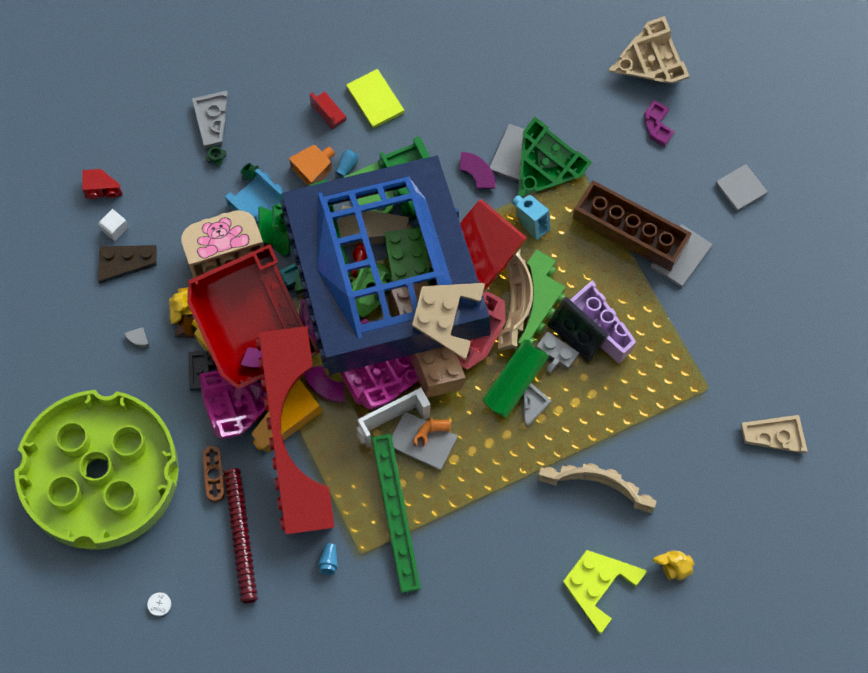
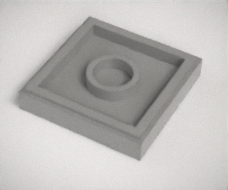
[715,164,768,212]

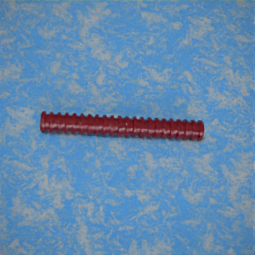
[224,468,258,604]

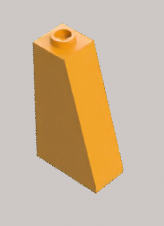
[252,379,323,453]

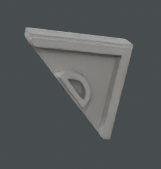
[523,383,552,428]

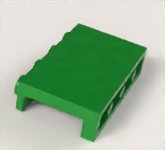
[378,136,430,221]

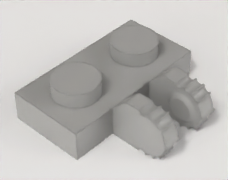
[536,332,579,373]

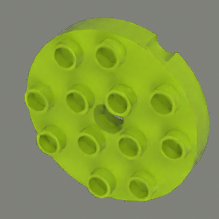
[14,390,179,550]

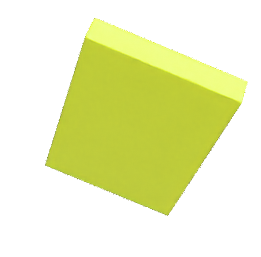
[346,69,404,129]

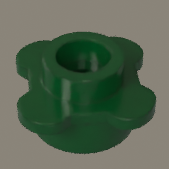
[205,146,227,166]
[240,163,259,180]

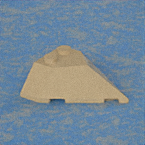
[608,16,689,84]

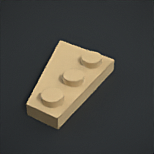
[741,415,808,454]

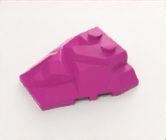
[340,356,419,409]

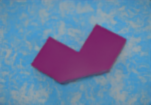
[644,100,675,148]

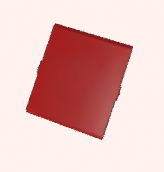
[460,199,527,292]

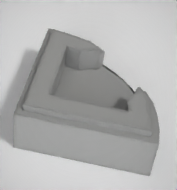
[125,327,149,347]

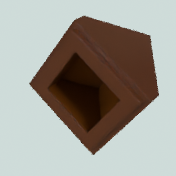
[175,315,195,338]

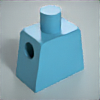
[512,195,551,240]

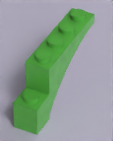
[517,249,566,349]

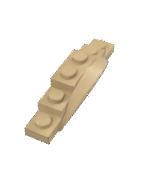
[498,248,533,351]
[538,463,657,513]

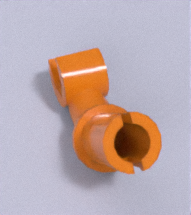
[413,418,451,447]

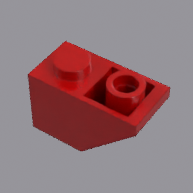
[82,169,123,199]

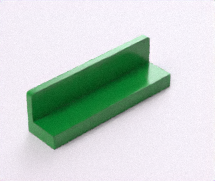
[482,339,549,418]

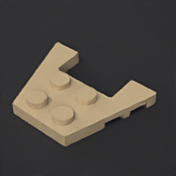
[412,283,485,360]

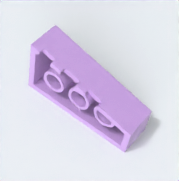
[570,280,636,364]

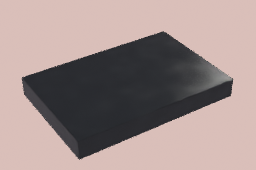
[547,297,609,363]

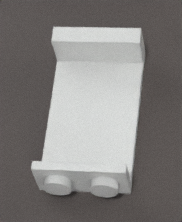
[356,388,430,448]

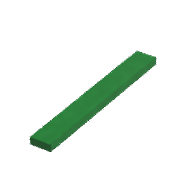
[371,434,421,594]

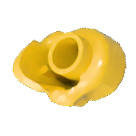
[168,287,192,324]
[653,550,694,581]

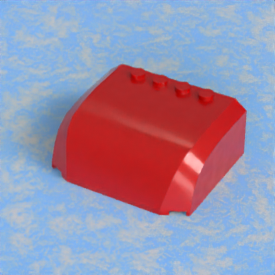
[187,244,319,389]

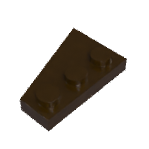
[98,245,157,284]

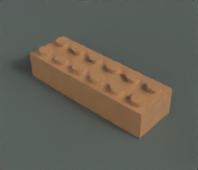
[388,281,466,398]

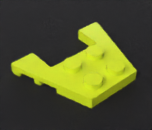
[563,550,647,635]

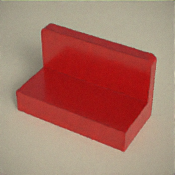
[309,91,347,129]

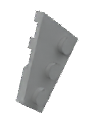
[192,91,228,149]

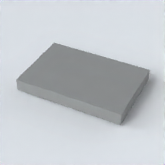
[490,124,524,182]
[650,224,713,288]
[392,412,458,471]

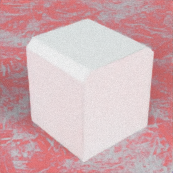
[98,209,129,241]

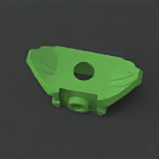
[351,259,391,317]

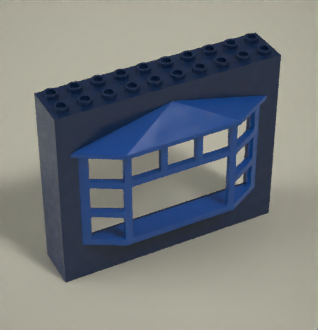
[280,155,490,376]

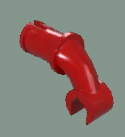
[352,242,367,278]

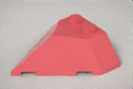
[456,292,505,369]

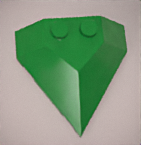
[518,116,593,197]

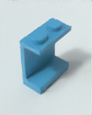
[225,169,284,224]

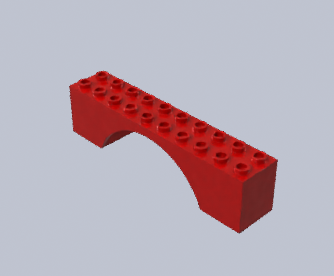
[256,326,334,534]

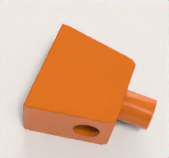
[289,145,335,186]

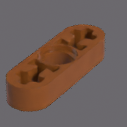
[203,446,225,503]

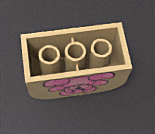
[181,210,264,278]

